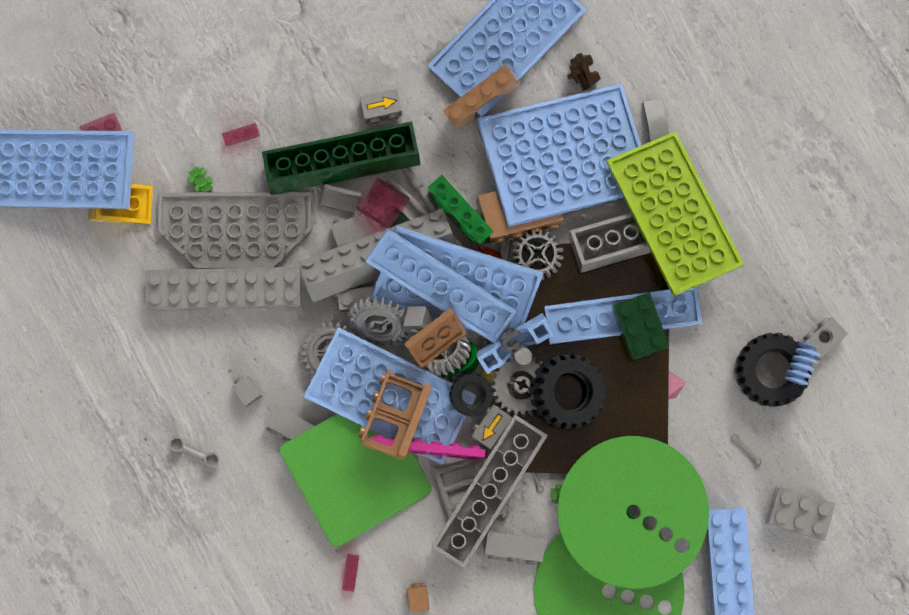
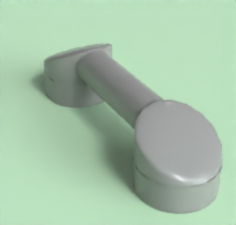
[169,437,220,469]

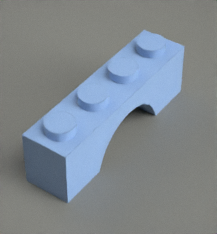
[477,313,554,374]

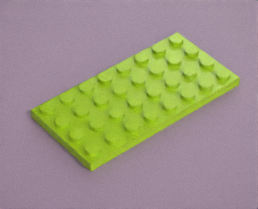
[606,131,744,297]

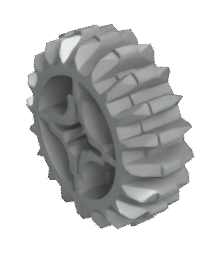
[511,229,563,280]
[424,335,471,376]

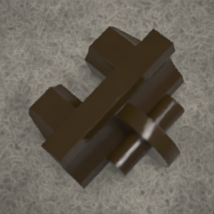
[567,53,601,91]

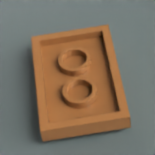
[404,308,467,368]

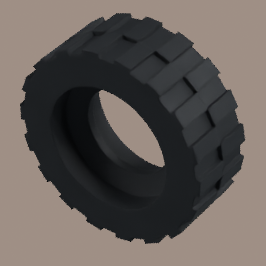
[449,373,493,417]

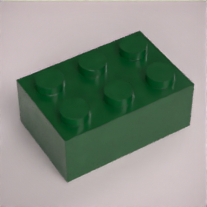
[611,292,670,361]

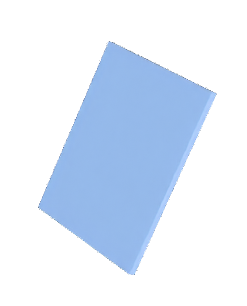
[476,83,641,227]

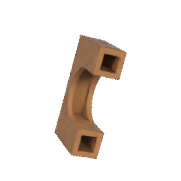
[443,65,522,129]
[476,191,564,245]

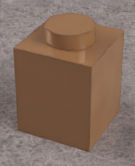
[407,583,430,612]

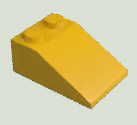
[88,184,153,224]

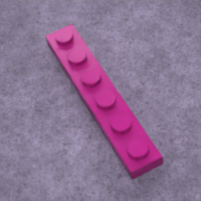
[367,435,486,461]

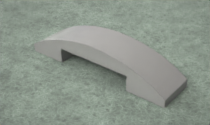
[643,99,669,142]

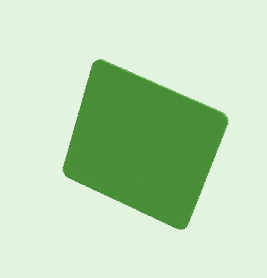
[280,414,432,547]

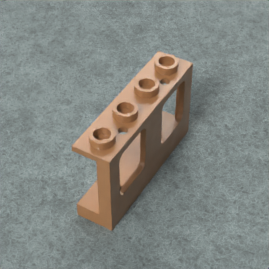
[358,369,432,461]

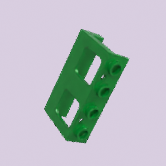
[427,174,494,250]

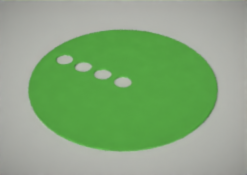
[558,436,709,589]
[534,524,685,615]

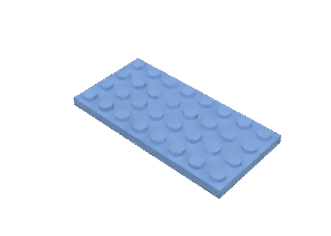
[427,0,587,117]
[0,130,135,209]
[371,226,543,339]
[303,327,477,465]

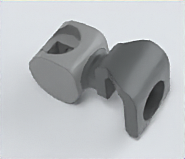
[500,327,532,365]

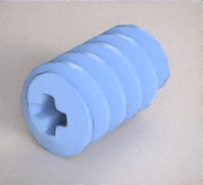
[785,342,820,385]

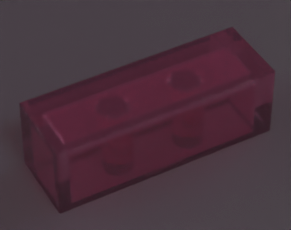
[222,123,260,147]
[342,554,360,592]

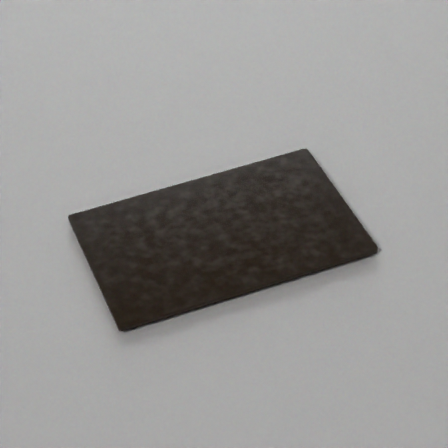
[515,243,670,473]

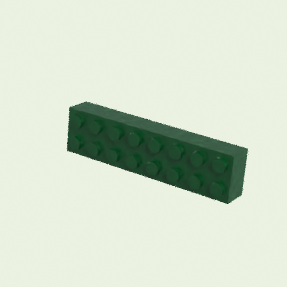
[262,121,421,195]

